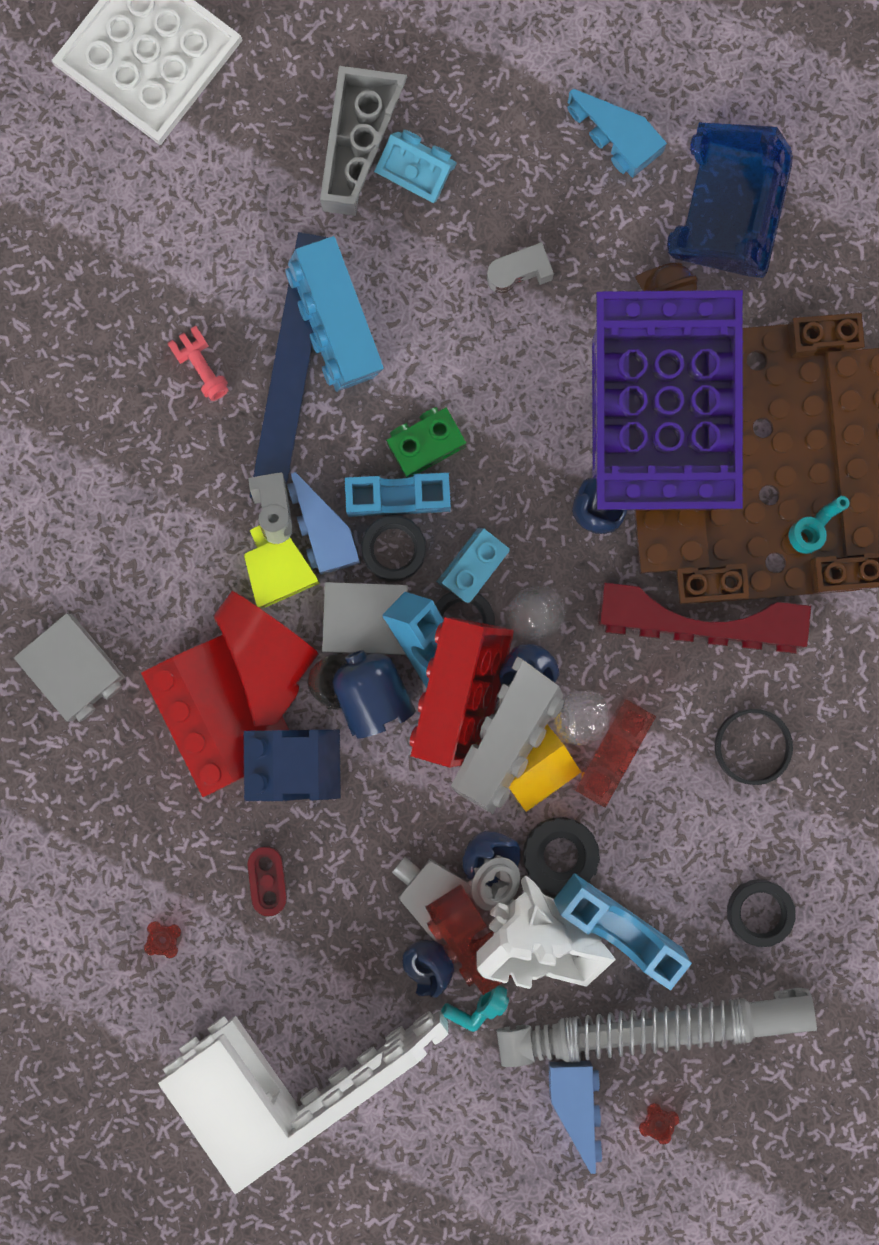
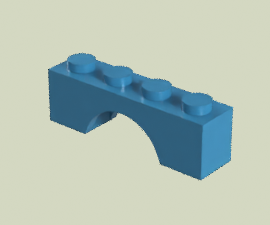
[553,873,692,991]

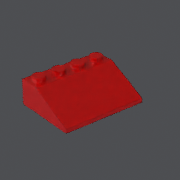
[409,617,514,768]
[141,635,289,797]

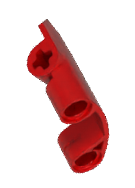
[213,591,319,726]

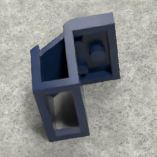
[244,729,341,801]

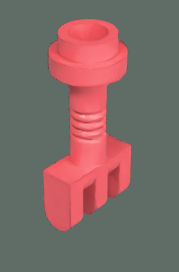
[167,325,228,401]

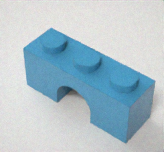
[345,473,451,517]
[382,592,444,688]

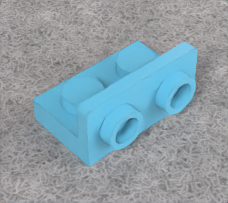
[374,130,457,203]
[436,528,509,603]

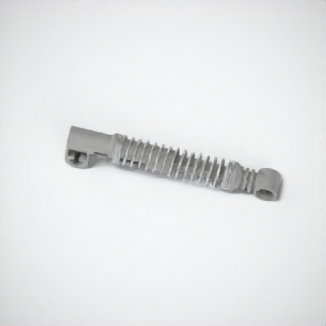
[497,988,817,1067]

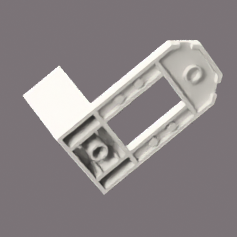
[158,1010,448,1194]

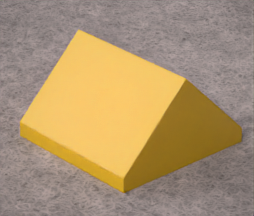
[509,724,581,812]

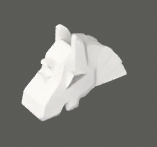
[477,875,616,989]

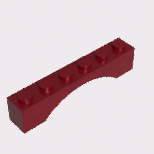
[598,583,811,654]

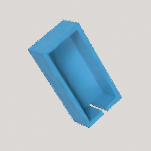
[285,236,384,392]

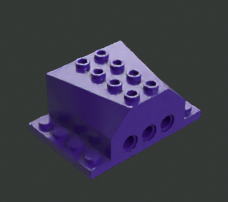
[592,290,743,510]

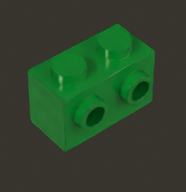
[386,407,467,478]

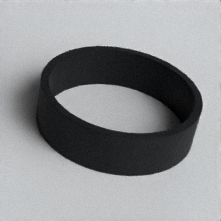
[715,709,793,785]

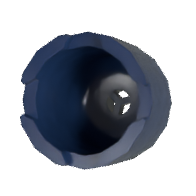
[333,650,416,739]

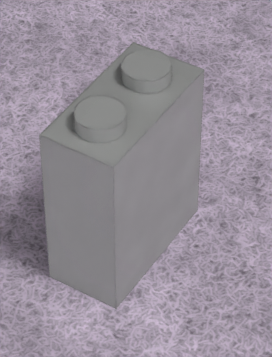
[322,582,412,655]
[14,613,125,722]

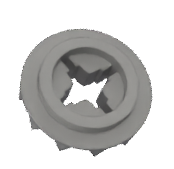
[468,855,520,910]

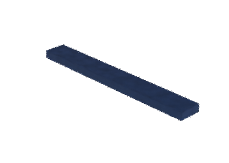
[250,232,329,499]

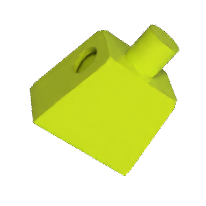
[244,525,320,609]

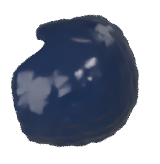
[572,478,628,534]
[499,644,559,686]
[463,831,521,887]
[402,939,454,998]

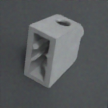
[392,857,471,941]

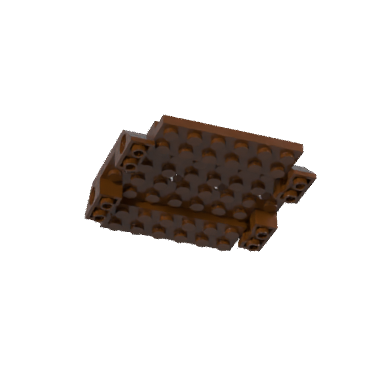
[634,312,879,604]

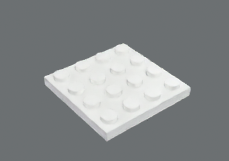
[52,0,242,145]

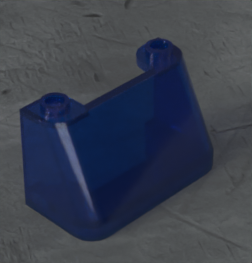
[667,122,793,278]

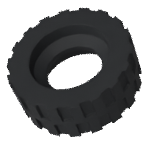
[523,817,600,894]

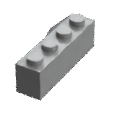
[320,66,407,216]
[451,657,564,814]

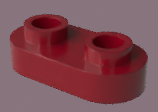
[248,846,287,916]

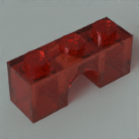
[572,699,656,808]
[425,884,512,995]

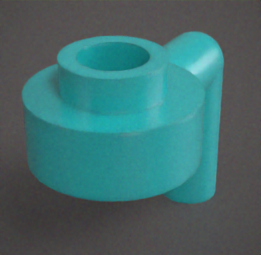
[789,496,850,554]
[441,981,509,1032]

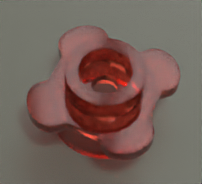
[144,921,181,959]
[639,1103,679,1145]

